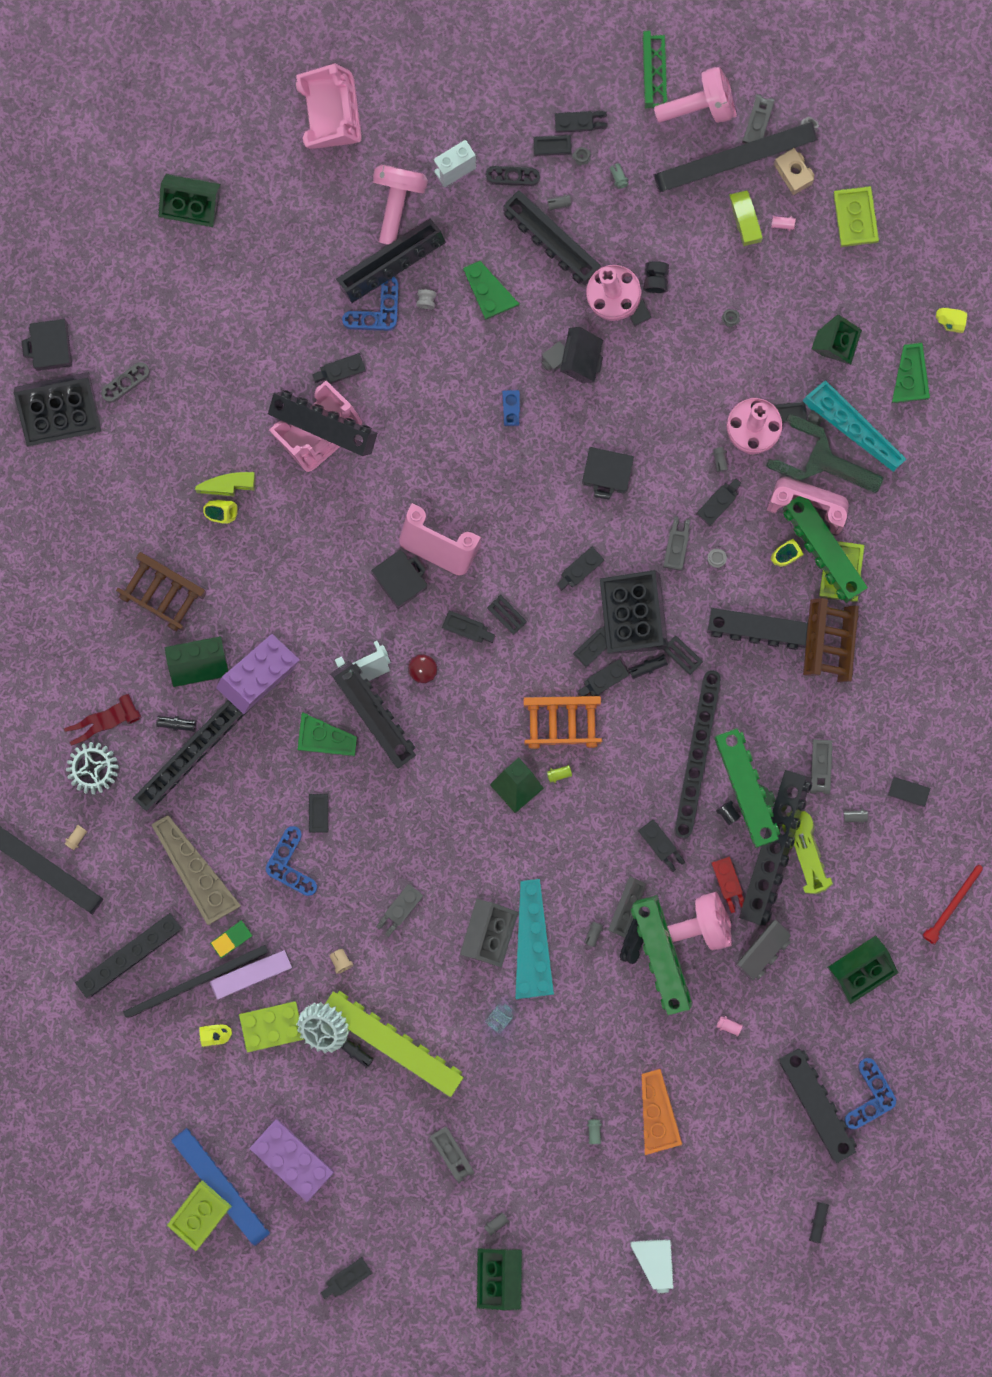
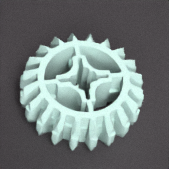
[66,742,119,795]
[297,1002,349,1053]

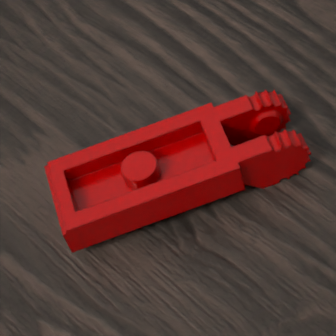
[711,857,744,913]

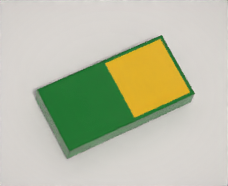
[210,920,253,959]

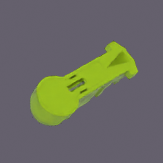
[782,811,833,894]

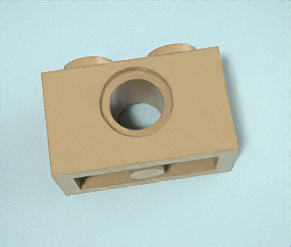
[774,148,814,195]

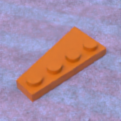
[641,1069,682,1155]

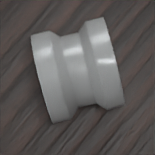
[416,289,436,309]

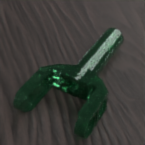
[766,414,883,494]

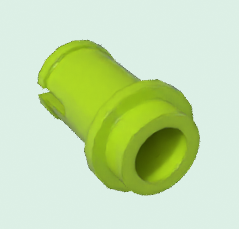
[547,765,572,783]

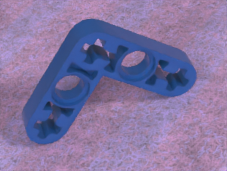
[342,277,399,331]
[266,826,317,896]
[844,1058,896,1129]

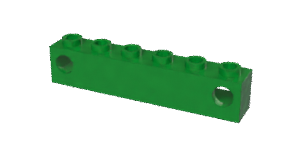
[783,496,868,603]
[714,728,780,848]
[631,895,693,1015]

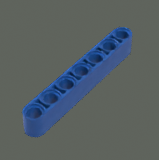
[171,1127,270,1246]

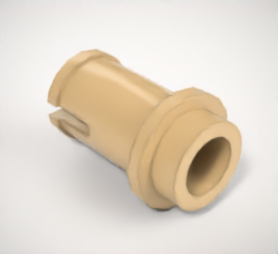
[65,825,87,850]

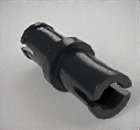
[628,654,668,680]
[156,715,197,732]
[341,1039,374,1069]
[809,1202,829,1244]

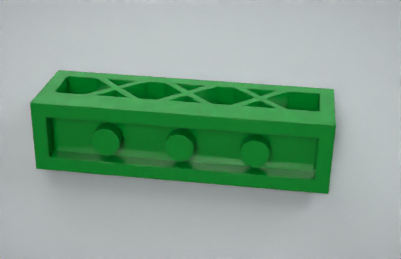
[642,31,667,109]

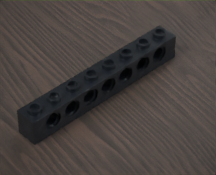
[133,700,252,814]
[739,770,812,926]

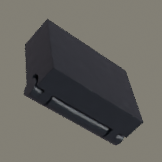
[21,319,72,371]
[560,327,603,383]
[582,447,634,500]
[371,549,428,609]

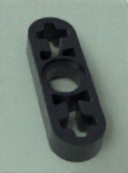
[486,166,540,186]

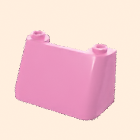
[296,64,361,149]
[269,381,362,472]
[767,477,849,535]
[399,503,481,575]

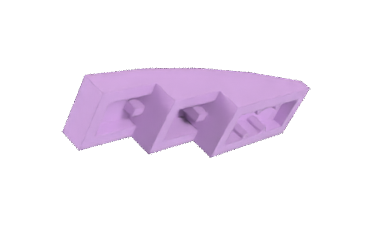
[210,950,292,1000]

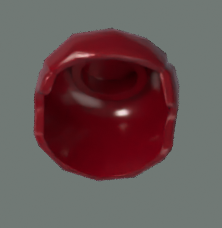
[408,654,438,684]

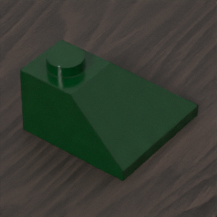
[812,315,862,365]
[490,758,544,813]

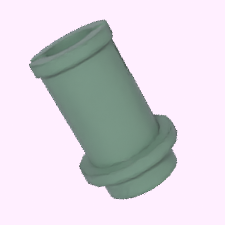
[609,163,629,189]
[587,1119,602,1144]

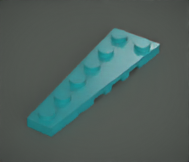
[803,380,906,472]
[515,879,554,999]

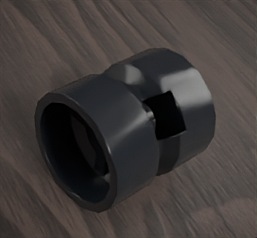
[643,261,669,293]

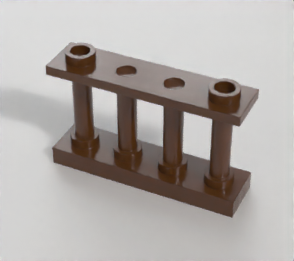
[116,552,207,632]
[803,598,859,683]

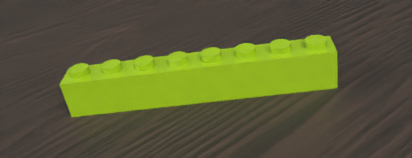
[324,991,464,1097]

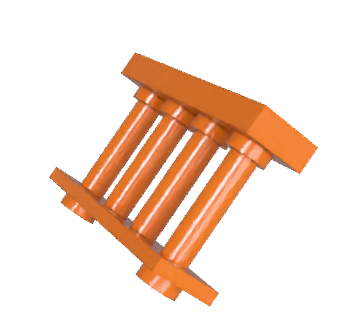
[524,696,602,749]

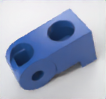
[502,390,520,426]

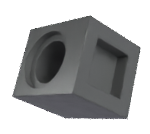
[541,341,565,373]

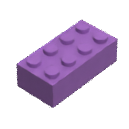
[216,634,299,714]
[249,1119,334,1202]

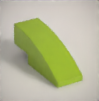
[729,190,763,246]
[195,472,256,497]

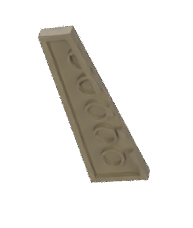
[151,815,241,926]

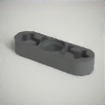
[101,362,150,403]

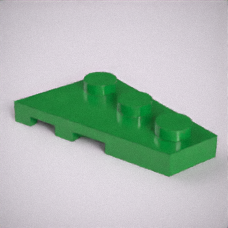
[463,261,520,320]
[891,343,930,404]
[297,712,357,757]

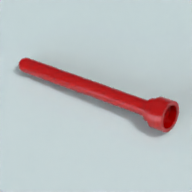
[922,865,983,945]

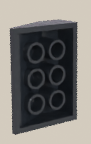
[13,372,101,446]
[599,570,668,654]

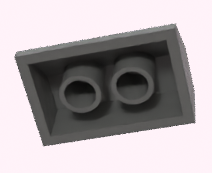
[460,899,518,968]
[735,920,791,981]

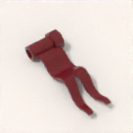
[64,694,142,746]

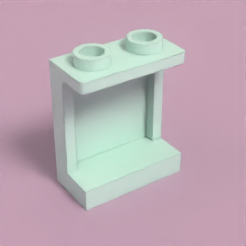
[434,140,476,188]
[335,641,391,681]

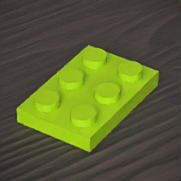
[833,186,879,247]
[819,541,864,602]
[239,1001,305,1053]
[167,1180,232,1251]

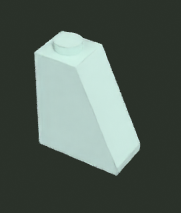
[630,1240,673,1293]

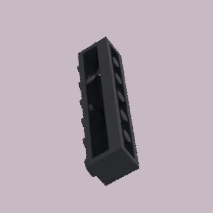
[503,190,601,286]
[336,218,446,303]
[268,390,378,456]
[707,608,808,650]
[330,661,416,769]
[75,913,183,999]
[777,1048,857,1164]

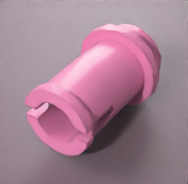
[772,216,795,231]
[716,1016,742,1036]

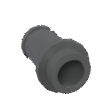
[547,194,572,211]
[712,447,728,472]
[844,809,868,824]
[584,921,603,947]
[484,1212,509,1236]

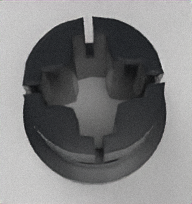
[716,800,741,826]

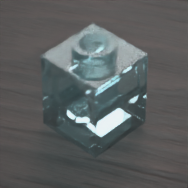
[484,1003,514,1034]

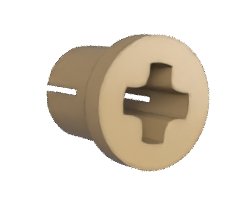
[329,949,353,974]

